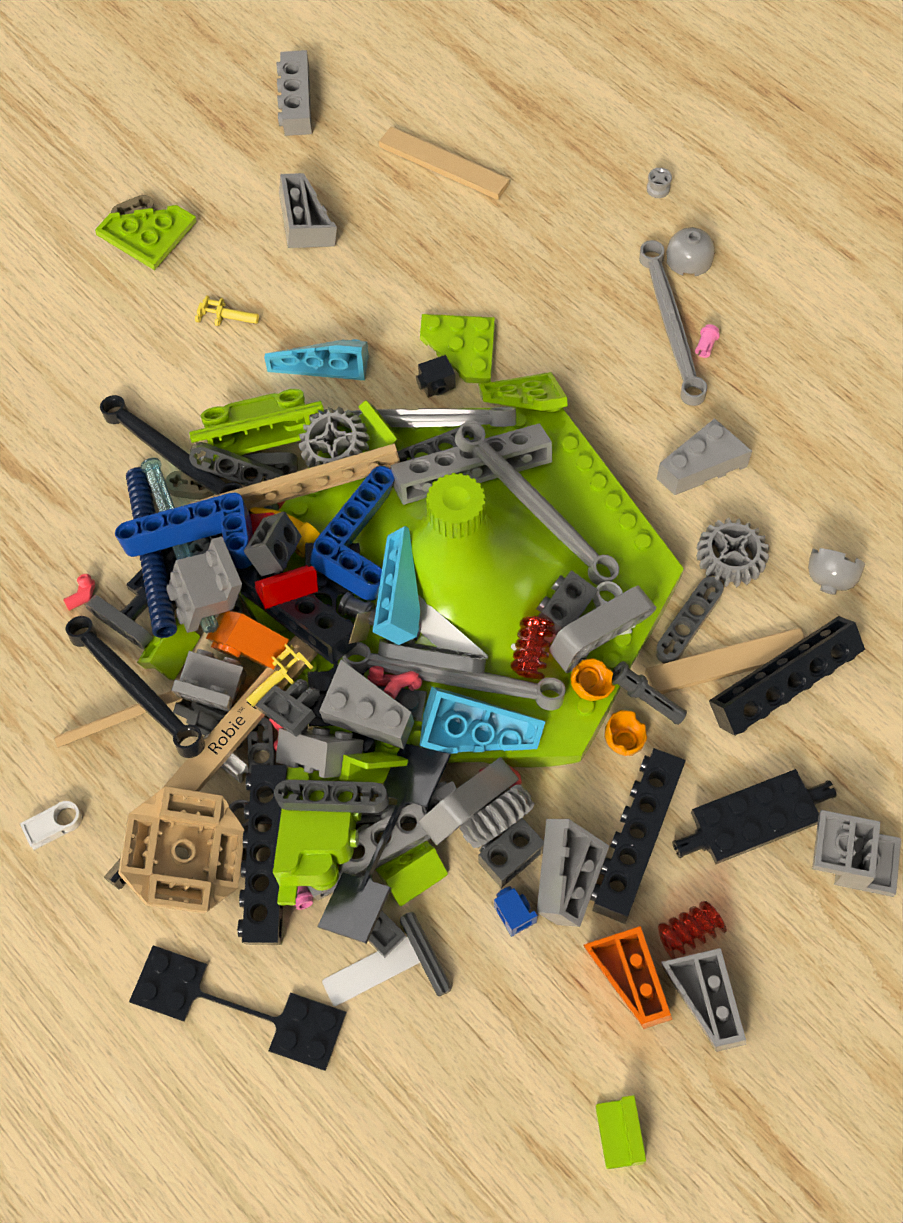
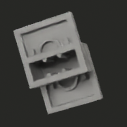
[167,537,242,633]
[172,649,247,712]
[812,810,901,897]

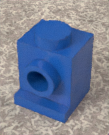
[494,886,538,937]

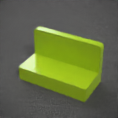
[358,400,404,451]
[137,618,200,680]
[340,751,408,783]
[375,841,448,906]
[595,1095,646,1169]

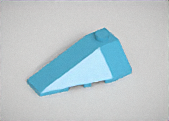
[264,339,369,381]
[420,686,545,754]

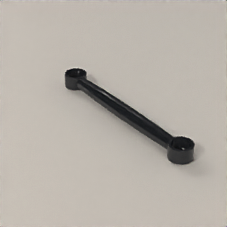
[100,395,243,495]
[65,616,205,758]

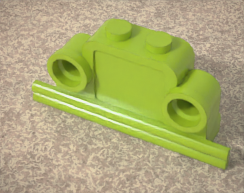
[189,389,324,461]
[273,768,362,905]

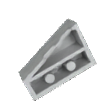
[279,173,337,248]
[657,418,752,495]
[319,660,414,749]
[276,725,364,778]
[537,819,609,927]
[661,948,746,1052]

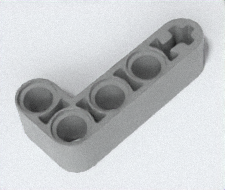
[549,585,657,673]
[418,757,519,845]

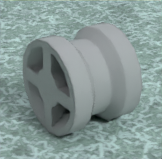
[647,168,672,198]

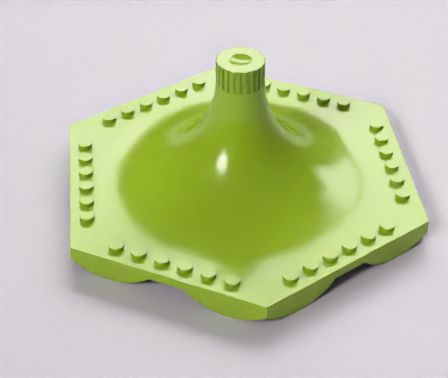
[239,407,684,768]

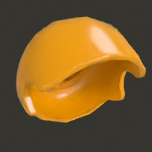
[571,658,615,701]
[604,710,647,756]

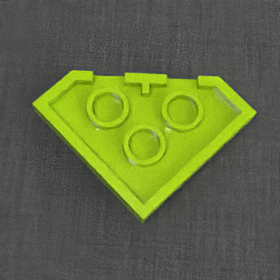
[95,205,196,270]
[420,314,495,384]
[478,372,568,412]

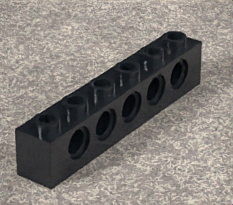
[235,564,357,664]
[709,616,865,736]
[590,748,686,924]
[237,765,288,945]

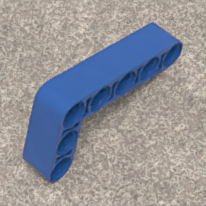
[310,466,395,601]
[115,492,253,569]

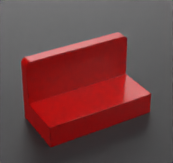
[255,565,318,609]

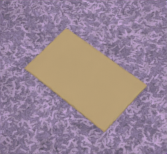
[349,611,372,644]

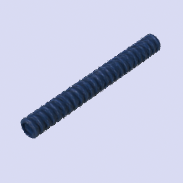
[126,467,177,638]

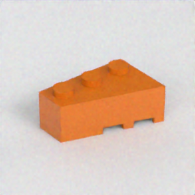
[206,611,289,670]
[583,926,672,1029]

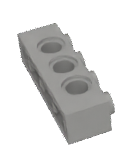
[276,50,312,136]

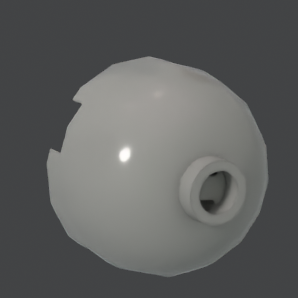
[666,227,715,276]
[808,548,865,595]

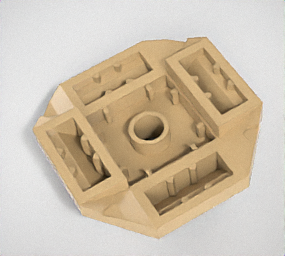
[118,786,245,914]

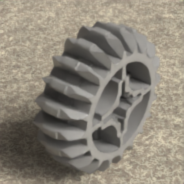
[299,407,370,468]
[696,517,769,588]
[460,785,534,848]

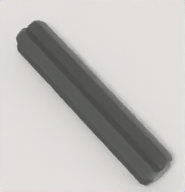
[400,912,452,996]

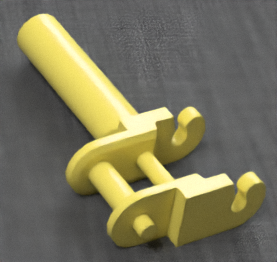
[195,295,259,326]
[246,644,314,707]

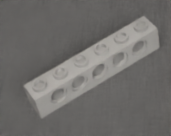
[390,423,552,505]
[308,781,457,901]

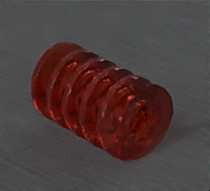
[511,616,555,680]
[658,901,727,959]

